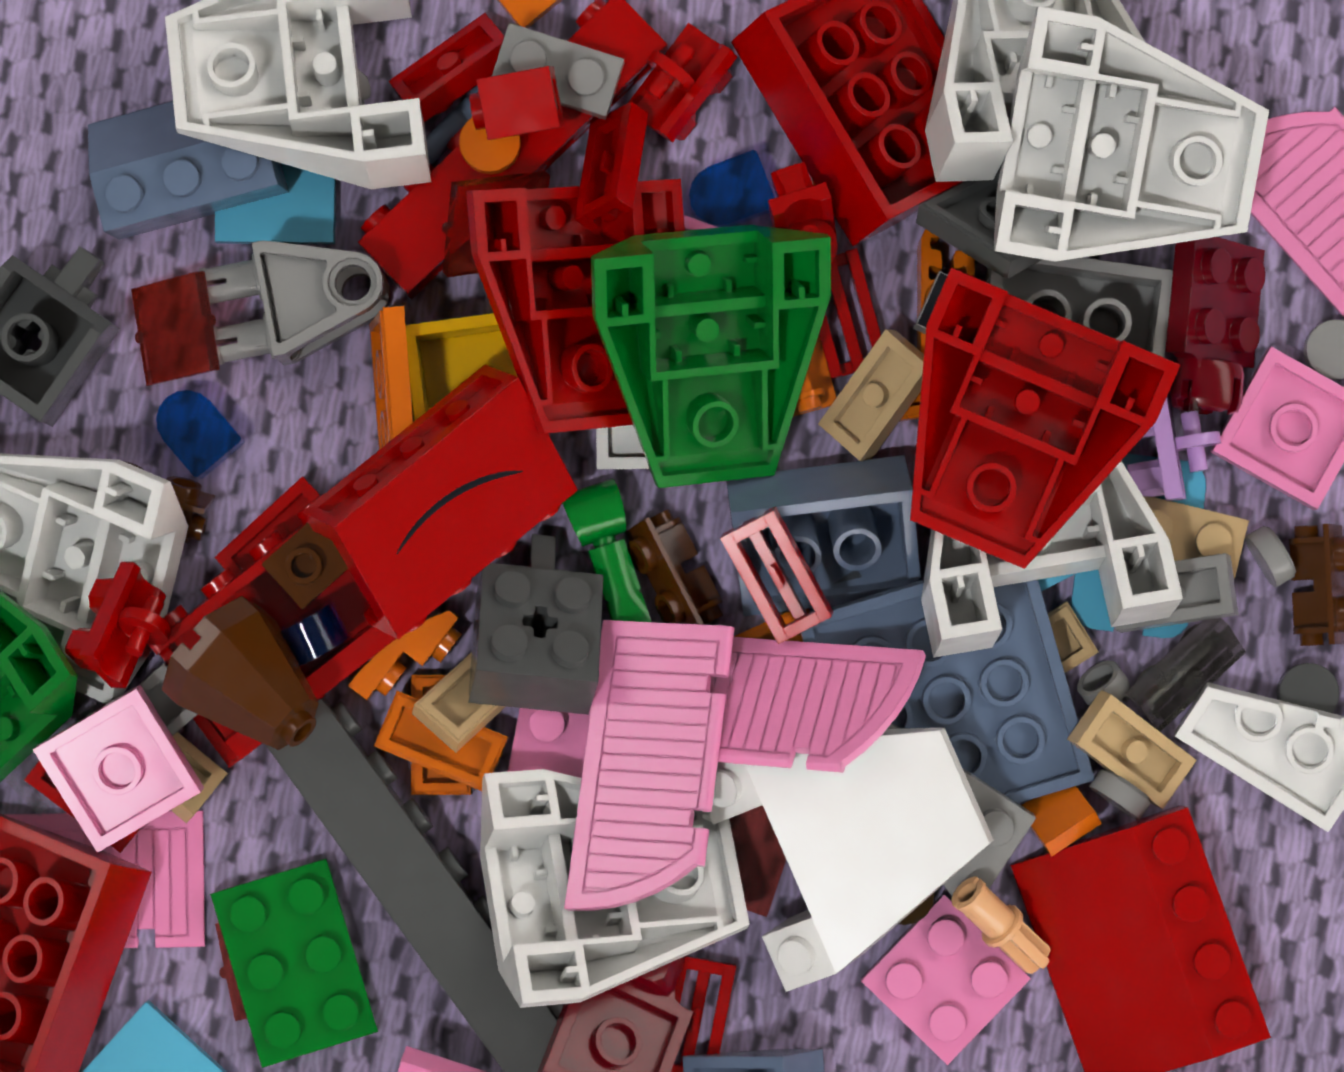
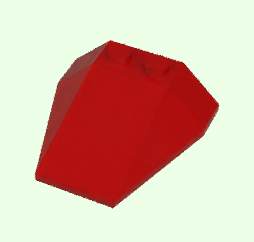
[466,179,685,434]
[910,268,1180,569]

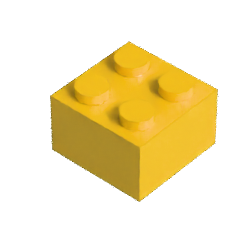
[406,313,517,421]

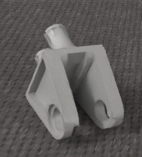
[199,240,390,366]

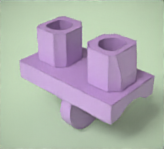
[1127,393,1221,501]

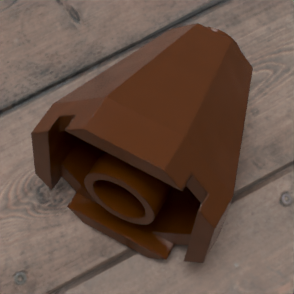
[161,596,319,750]

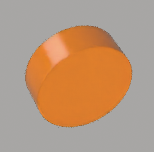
[459,117,521,175]

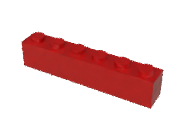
[358,0,668,300]

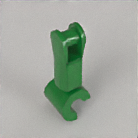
[562,478,652,622]

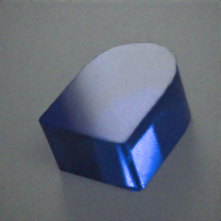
[689,150,775,227]
[156,390,245,479]
[280,600,350,666]

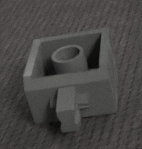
[0,246,120,427]
[468,534,603,715]

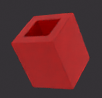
[469,66,565,140]

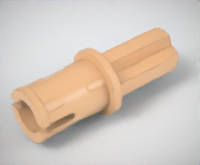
[951,876,1051,974]

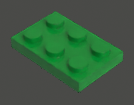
[210,858,378,1068]

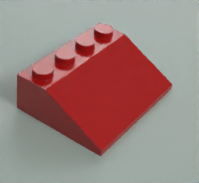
[731,0,964,246]
[1010,805,1271,1072]
[0,813,152,1072]

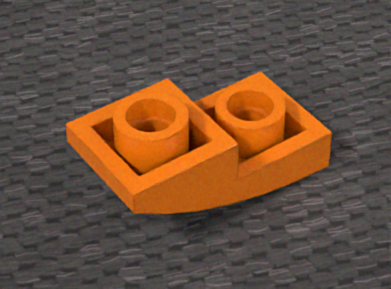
[348,610,462,700]

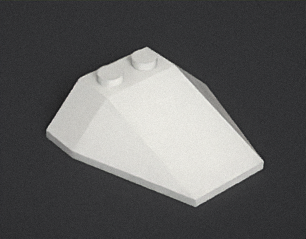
[994,6,1269,262]
[0,453,189,704]
[480,769,750,1008]

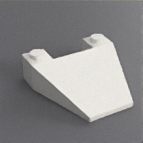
[165,0,431,190]
[925,0,1145,182]
[921,461,1183,658]
[708,727,994,992]

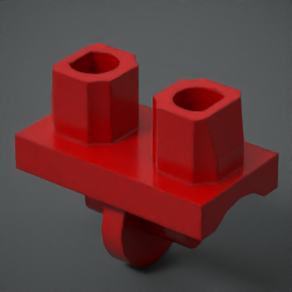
[628,23,737,143]
[768,162,838,262]
[65,562,172,688]

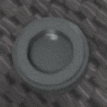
[1276,663,1339,713]

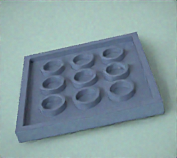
[800,579,1095,803]

